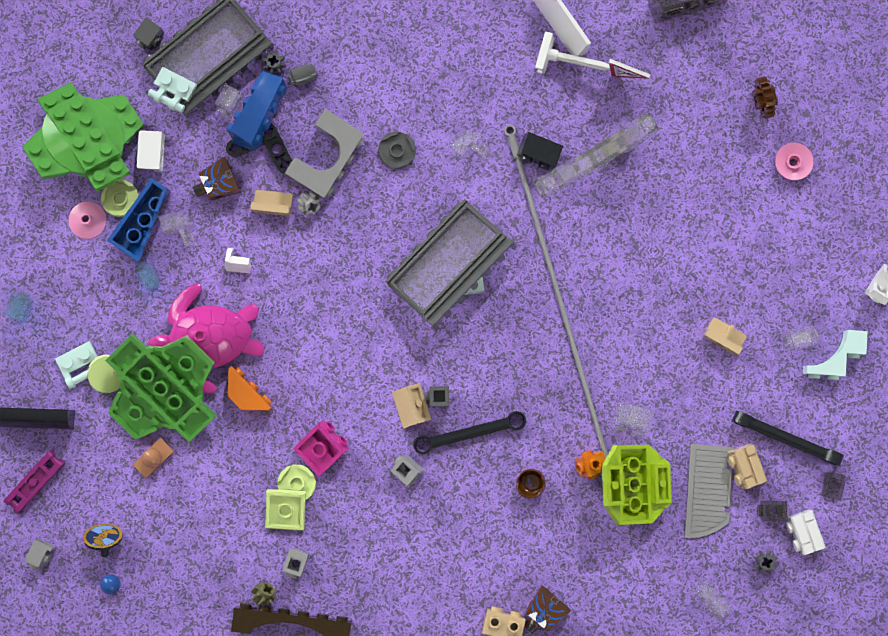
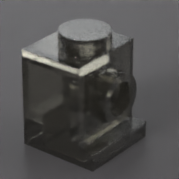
[757,501,788,521]

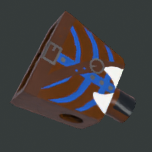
[192,157,241,200]
[524,584,571,634]

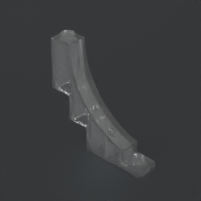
[533,113,659,198]

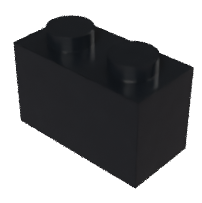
[517,132,563,170]

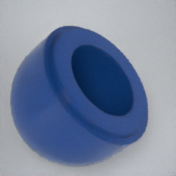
[100,574,121,594]

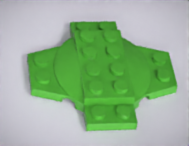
[22,82,144,192]
[105,333,217,442]

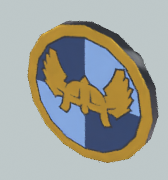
[83,524,123,557]

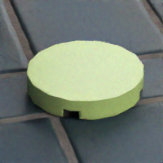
[101,180,139,218]
[87,355,121,393]
[277,465,316,500]

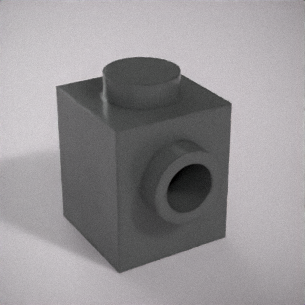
[133,17,164,50]
[426,386,449,407]

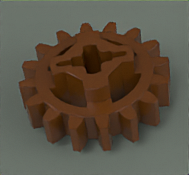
[752,76,778,119]

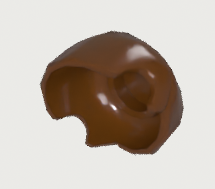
[516,469,546,499]

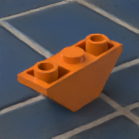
[228,366,273,411]

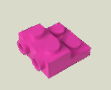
[293,420,349,476]

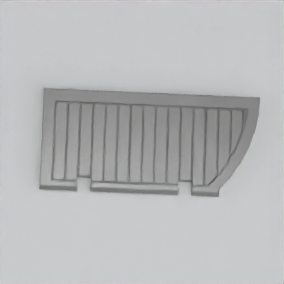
[684,444,734,538]

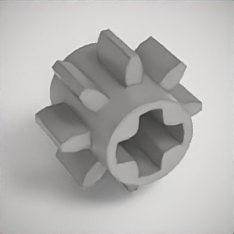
[297,191,321,216]

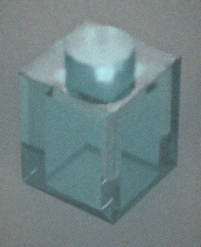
[4,292,34,323]

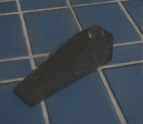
[648,0,728,23]

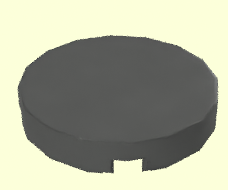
[378,131,416,169]

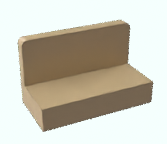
[251,190,293,216]
[392,383,431,428]

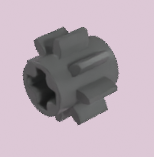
[262,51,286,75]
[753,550,778,574]

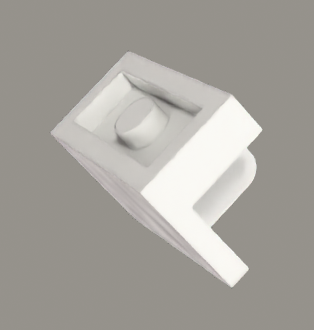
[137,131,165,172]

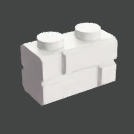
[786,510,826,555]

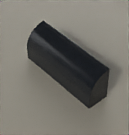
[0,407,75,430]

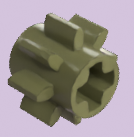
[251,581,276,607]

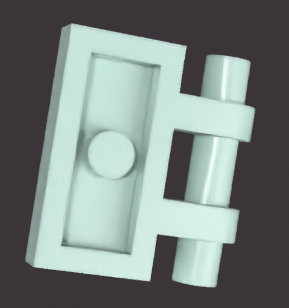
[148,67,197,113]

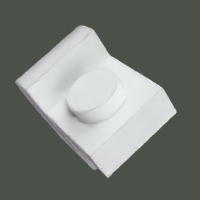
[865,264,888,305]

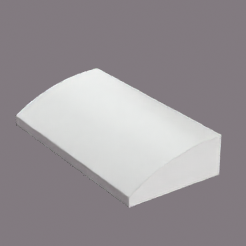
[533,0,591,57]

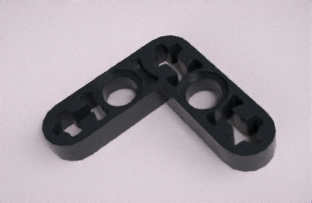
[226,123,292,174]

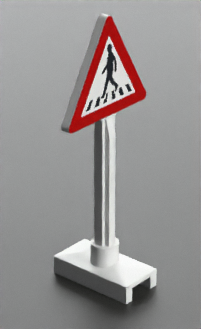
[535,32,650,79]

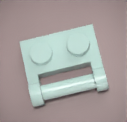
[55,341,98,389]

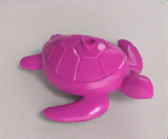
[146,284,265,393]

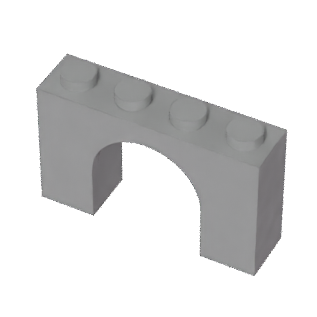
[284,109,364,199]

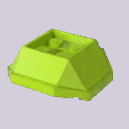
[602,445,672,525]

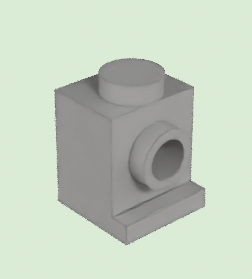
[391,454,426,486]
[24,539,56,571]
[282,547,310,579]

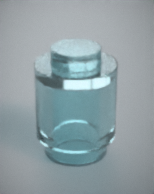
[135,261,161,291]

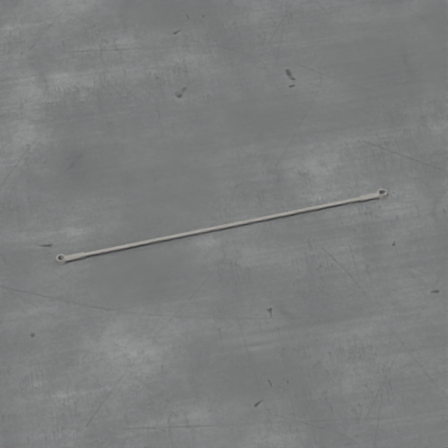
[504,125,608,459]

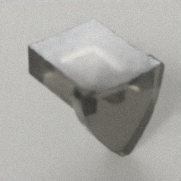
[821,472,847,501]

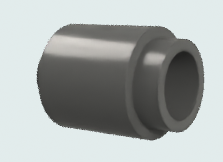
[288,63,317,87]

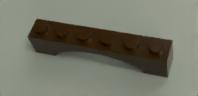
[231,603,352,636]

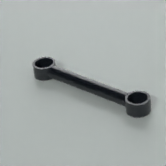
[732,410,844,467]
[413,411,526,454]

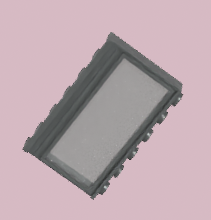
[142,0,274,119]
[385,199,516,330]

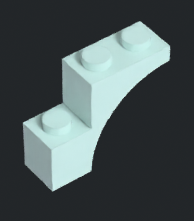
[803,330,867,380]

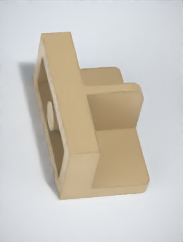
[702,317,747,356]

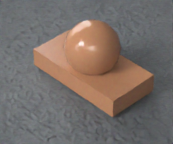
[132,438,175,478]

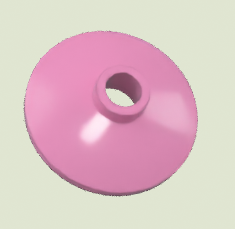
[775,142,814,180]
[69,202,106,239]

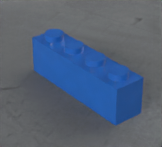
[226,71,287,151]
[107,178,171,262]

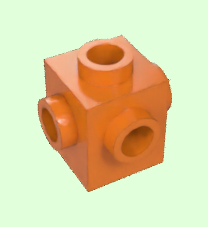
[575,450,605,480]

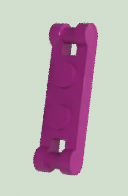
[3,450,65,515]

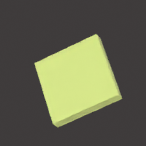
[265,489,306,530]

